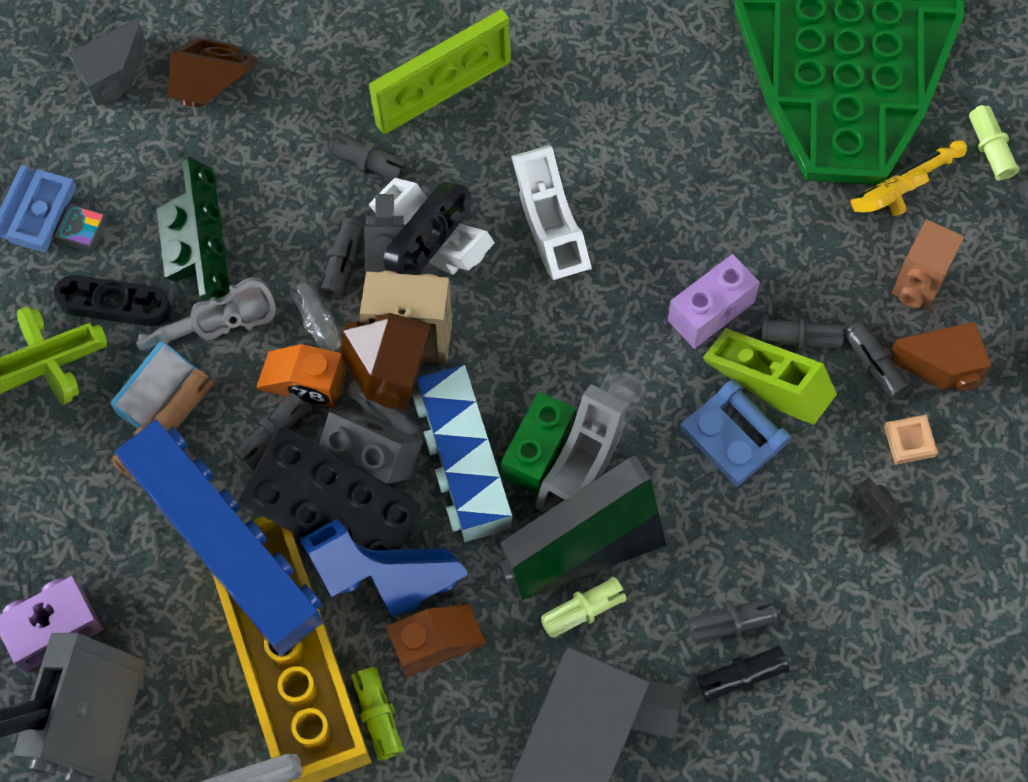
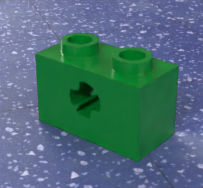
[501,391,576,495]

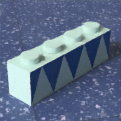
[412,365,513,542]

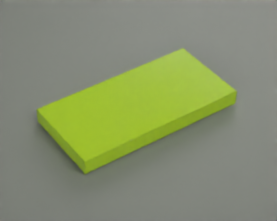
[369,9,511,134]

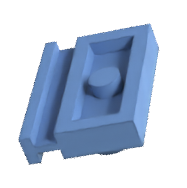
[0,165,77,253]

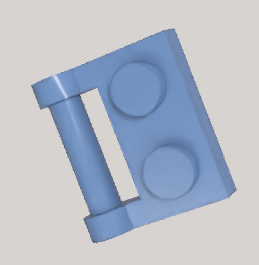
[680,379,792,488]

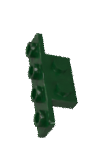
[156,157,231,301]

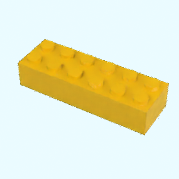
[212,517,372,782]

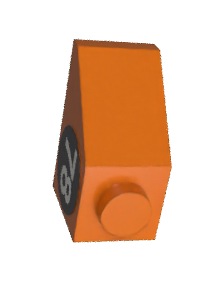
[256,344,346,408]

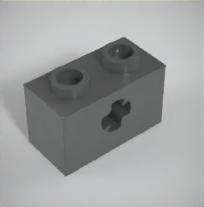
[318,409,423,484]

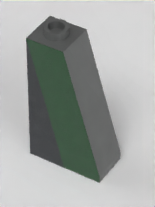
[498,456,666,600]

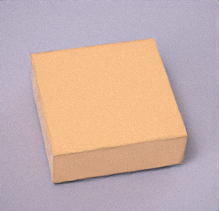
[884,415,938,465]

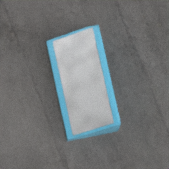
[111,341,196,427]

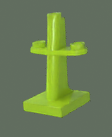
[0,306,107,405]

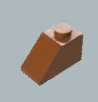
[891,322,992,391]
[386,604,486,678]

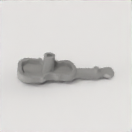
[136,277,276,352]

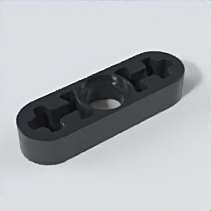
[384,182,471,275]
[54,275,171,326]

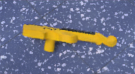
[850,140,967,216]

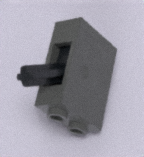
[0,633,146,782]

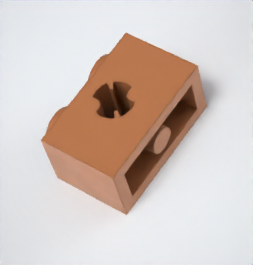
[892,219,964,311]

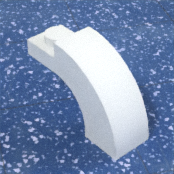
[511,145,592,280]
[369,178,495,275]

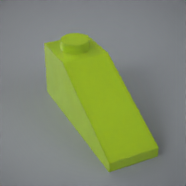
[703,328,837,425]

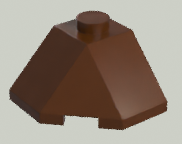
[168,37,258,107]
[340,313,431,411]

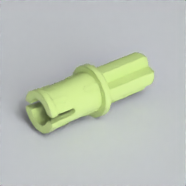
[969,105,1020,181]
[541,577,626,637]

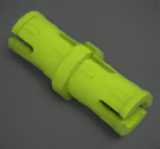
[350,667,405,761]

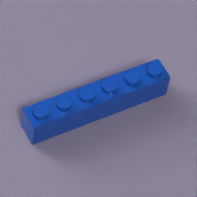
[114,419,323,656]

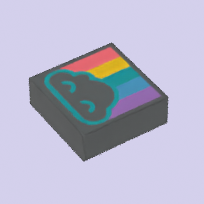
[54,203,109,253]

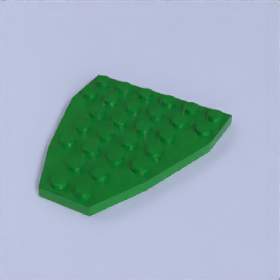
[734,0,964,185]

